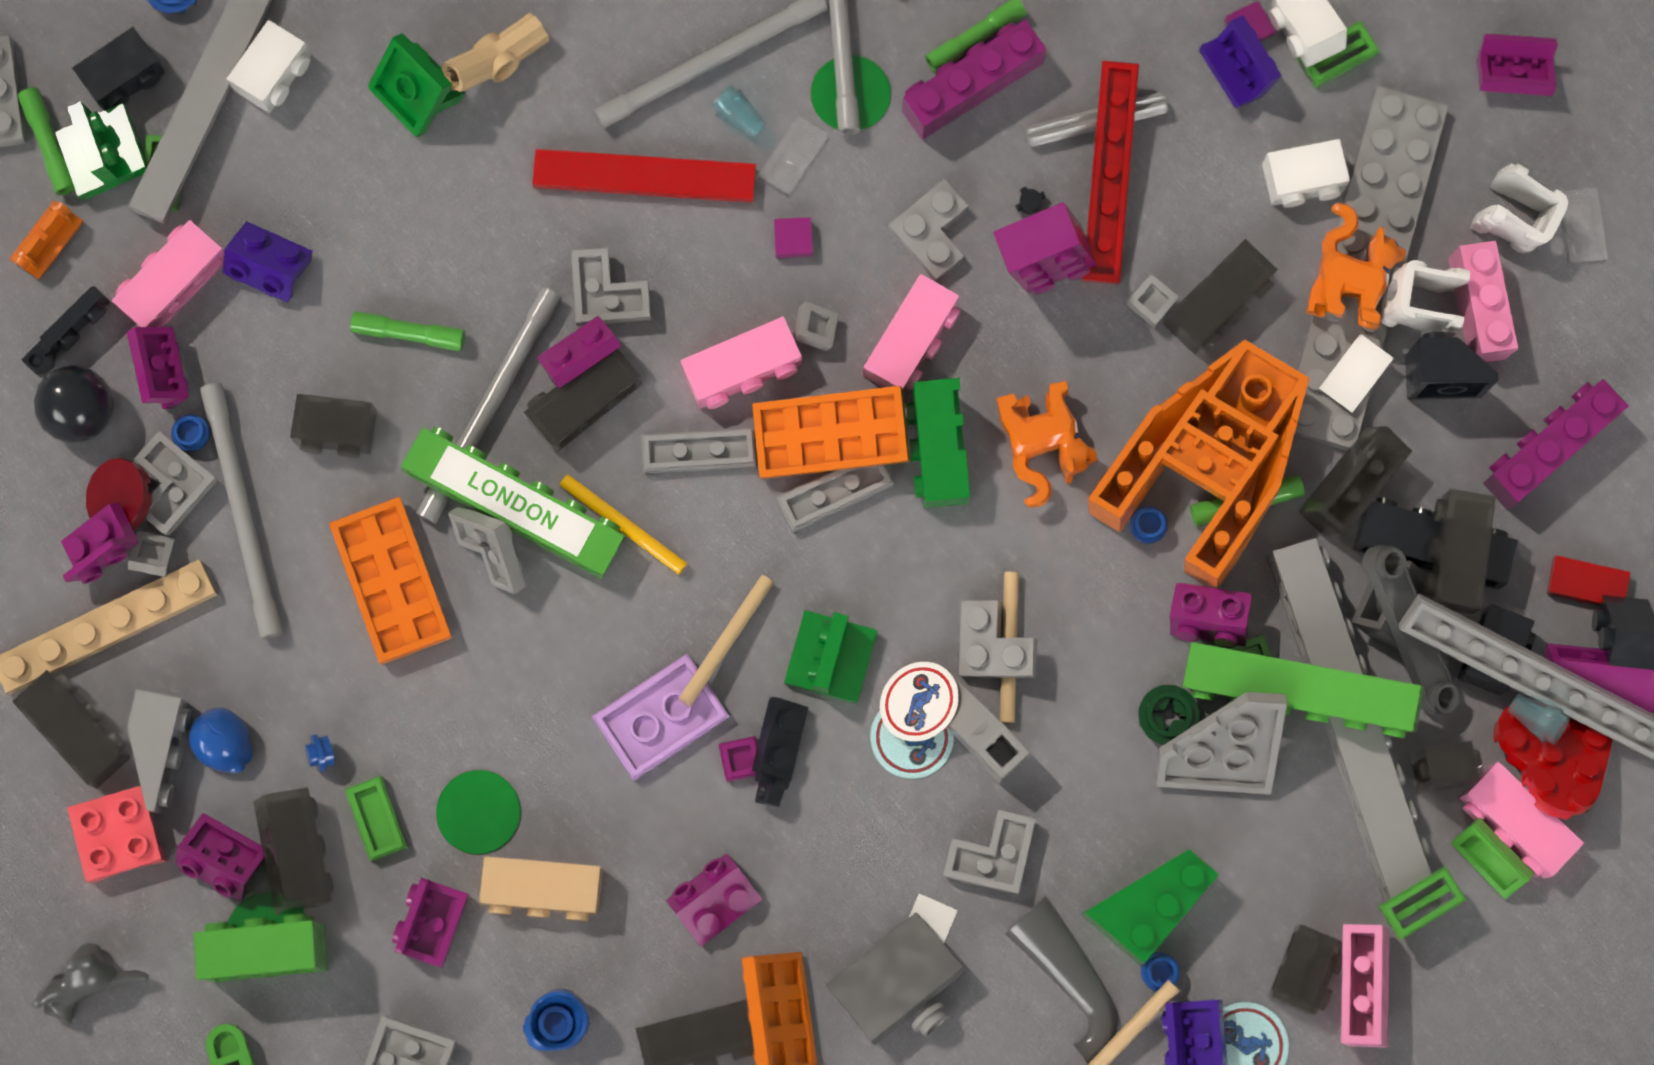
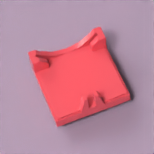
[67,786,167,884]

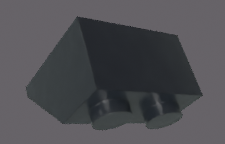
[1405,332,1499,400]

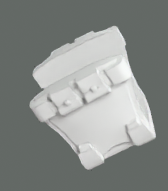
[1470,163,1568,254]
[1378,260,1470,337]

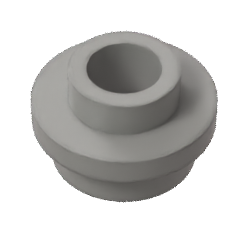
[911,1001,948,1037]

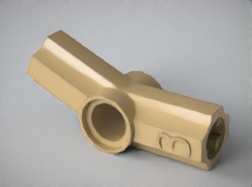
[441,13,549,92]

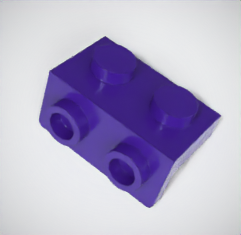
[1199,15,1282,108]
[223,221,313,302]
[1162,1000,1228,1065]

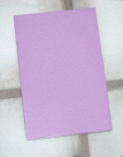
[592,654,730,781]

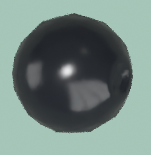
[34,365,113,443]

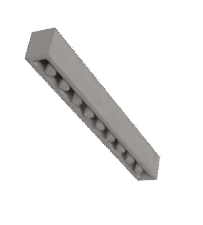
[1267,538,1441,914]

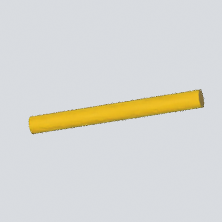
[559,474,688,575]

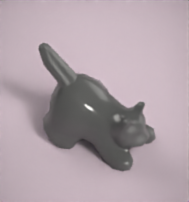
[31,943,149,1024]

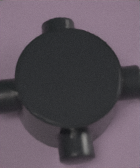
[1015,186,1046,214]

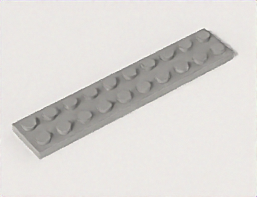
[1294,85,1448,452]

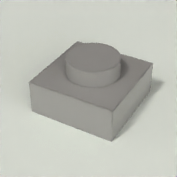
[1126,274,1179,328]
[793,301,838,351]
[128,531,175,577]

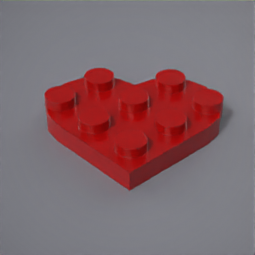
[1493,698,1613,819]

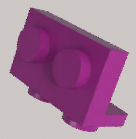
[1476,34,1558,96]
[536,316,621,388]
[1169,583,1252,648]
[666,854,762,947]
[392,877,470,968]

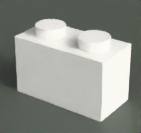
[1268,0,1347,68]
[226,20,311,114]
[1262,139,1350,208]

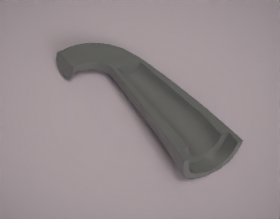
[1006,897,1117,1064]

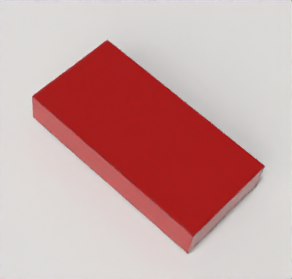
[1546,555,1631,606]

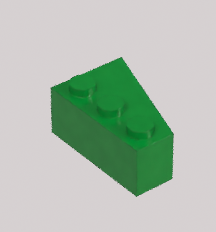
[905,378,970,509]
[1080,849,1219,965]

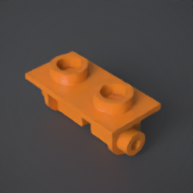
[9,200,84,280]

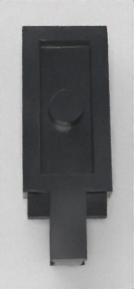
[21,286,110,377]
[752,697,808,807]

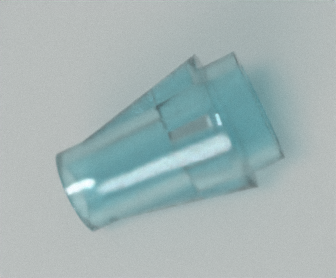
[711,85,766,139]
[1508,693,1570,744]

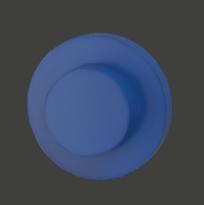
[171,414,210,452]
[1130,506,1168,544]
[305,734,334,773]
[1140,952,1180,991]

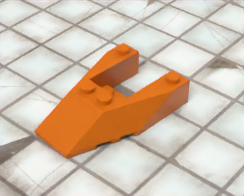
[1088,340,1309,589]

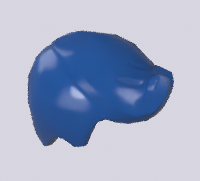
[189,707,253,773]
[523,989,590,1051]

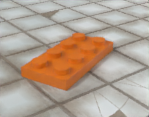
[752,386,910,479]
[329,496,453,665]
[742,952,818,1065]

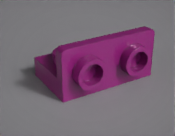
[127,327,189,409]
[61,503,139,584]
[176,813,269,901]

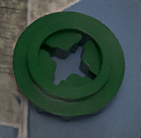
[1138,685,1200,746]

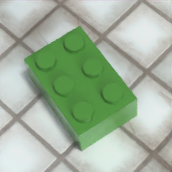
[193,914,328,983]

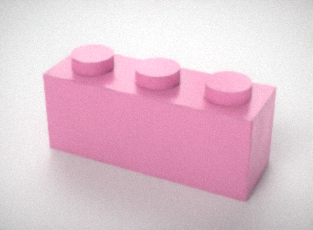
[111,220,224,327]
[1448,241,1518,362]
[863,274,961,395]
[680,316,802,409]
[1459,762,1584,879]
[1341,924,1389,1048]

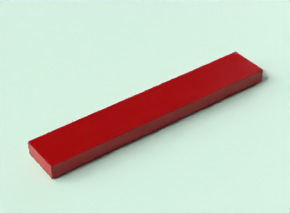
[1082,60,1139,285]
[532,149,756,203]

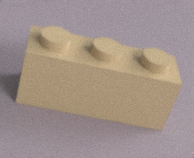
[479,856,603,921]

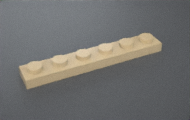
[0,559,218,695]

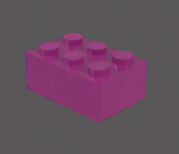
[993,202,1097,295]

